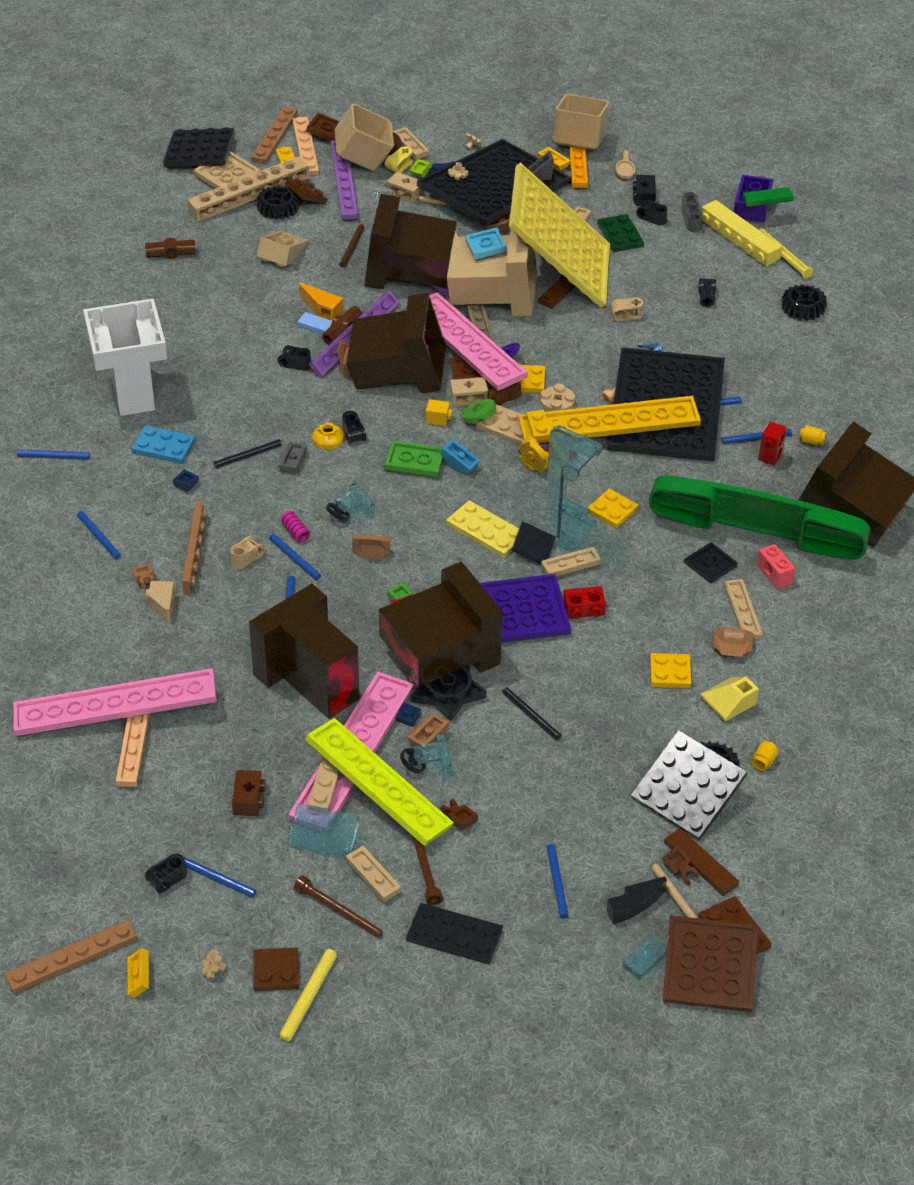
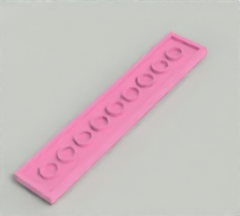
[430,292,528,391]
[13,668,217,736]
[288,672,414,833]

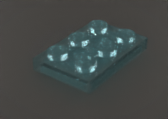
[288,803,359,857]

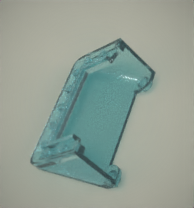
[546,425,602,552]

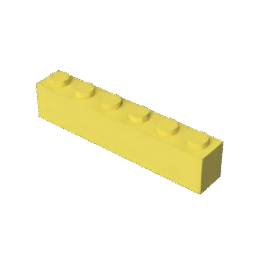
[701,200,782,266]

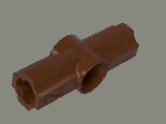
[145,238,196,259]
[322,305,363,345]

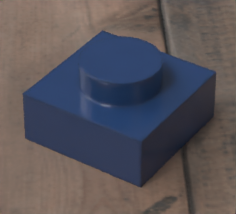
[173,469,199,492]
[395,703,422,727]

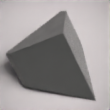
[527,150,554,180]

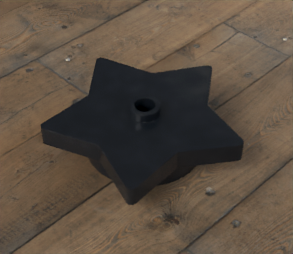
[411,665,487,720]

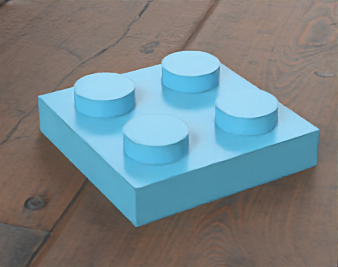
[465,227,507,260]

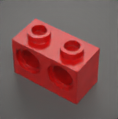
[758,421,787,466]
[563,586,606,619]

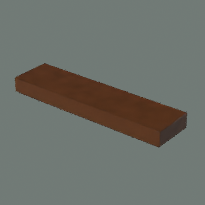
[664,828,739,896]

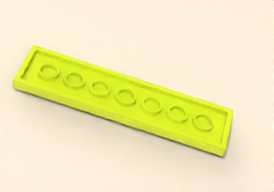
[305,718,454,846]

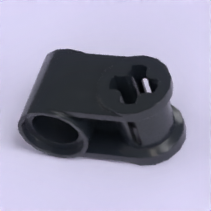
[636,200,668,225]
[277,345,312,371]
[342,411,366,444]
[145,853,187,893]

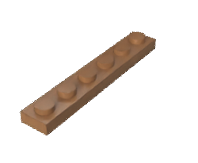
[251,106,298,164]
[182,501,207,594]
[4,920,137,994]

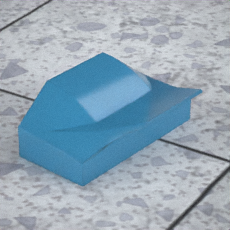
[440,438,480,474]

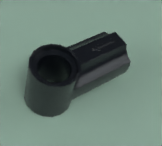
[698,278,716,307]

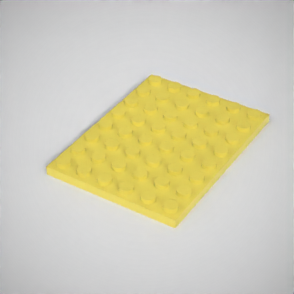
[509,162,610,307]

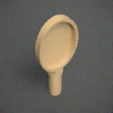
[615,150,635,179]

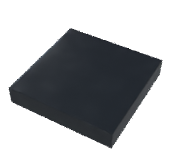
[511,521,556,564]
[684,542,738,583]

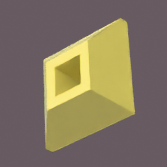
[700,676,759,721]

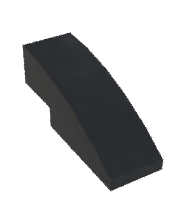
[607,876,667,925]

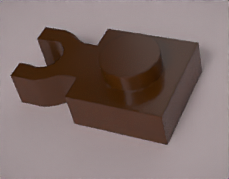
[441,799,478,831]
[662,845,700,885]

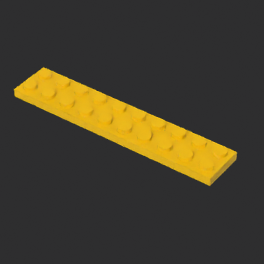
[518,396,701,443]

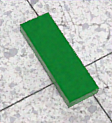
[742,187,794,207]

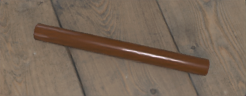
[339,224,364,267]

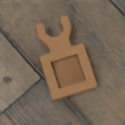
[131,563,155,589]

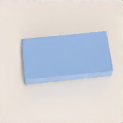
[297,312,332,334]

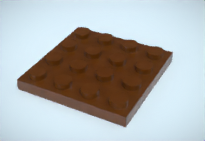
[662,915,758,1012]

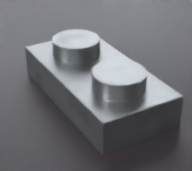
[279,441,307,473]

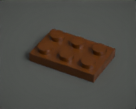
[698,896,772,954]

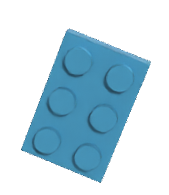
[131,425,195,464]

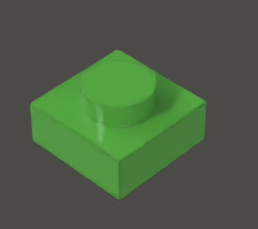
[387,583,414,601]

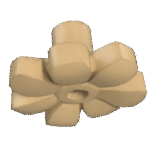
[465,133,482,149]
[448,162,468,180]
[202,949,226,978]

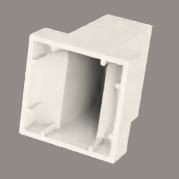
[83,299,167,416]

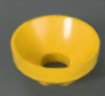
[312,423,345,450]

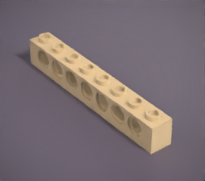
[187,156,310,221]

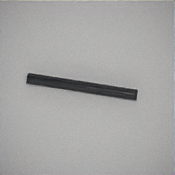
[213,439,282,468]
[502,687,562,741]

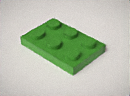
[385,440,443,477]

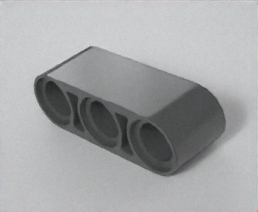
[681,192,702,232]

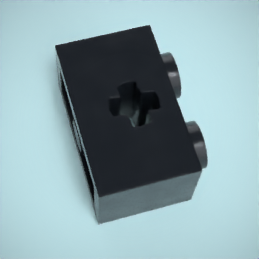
[632,175,656,206]

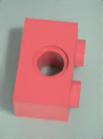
[757,544,796,589]

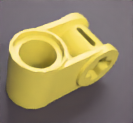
[384,147,412,173]

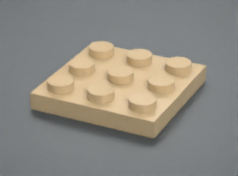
[194,151,260,188]

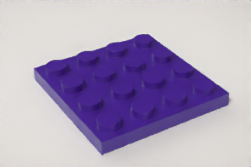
[480,574,571,643]

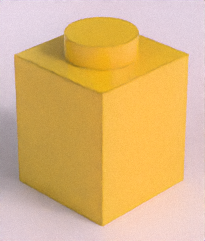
[426,399,453,426]

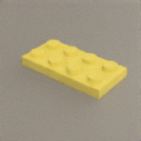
[446,500,519,558]

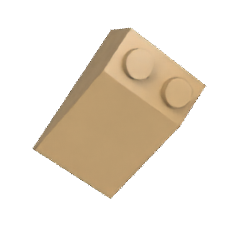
[257,231,309,267]

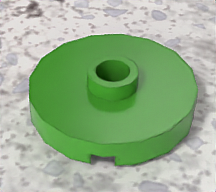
[462,399,496,424]

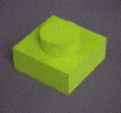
[409,159,432,178]

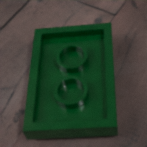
[597,214,644,252]

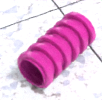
[281,511,310,543]

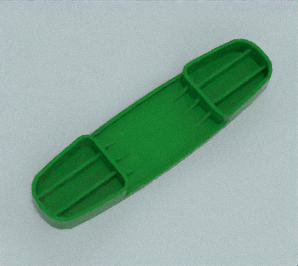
[649,475,871,559]

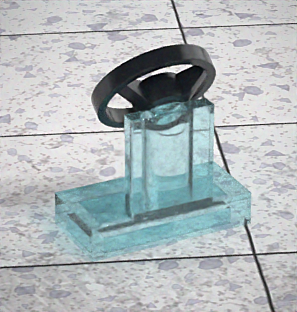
[326,483,375,521]
[400,733,452,778]

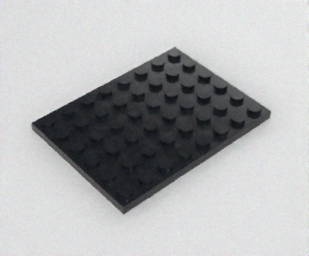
[416,139,572,226]
[607,347,725,461]

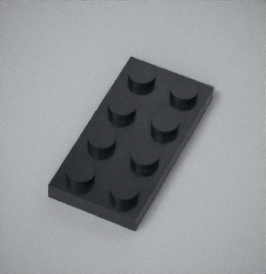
[406,903,503,965]

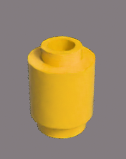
[799,425,827,446]
[752,741,779,771]

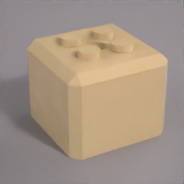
[553,94,610,150]
[335,103,394,171]

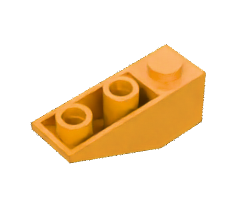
[299,282,344,321]

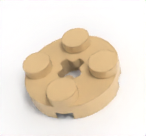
[540,383,575,412]

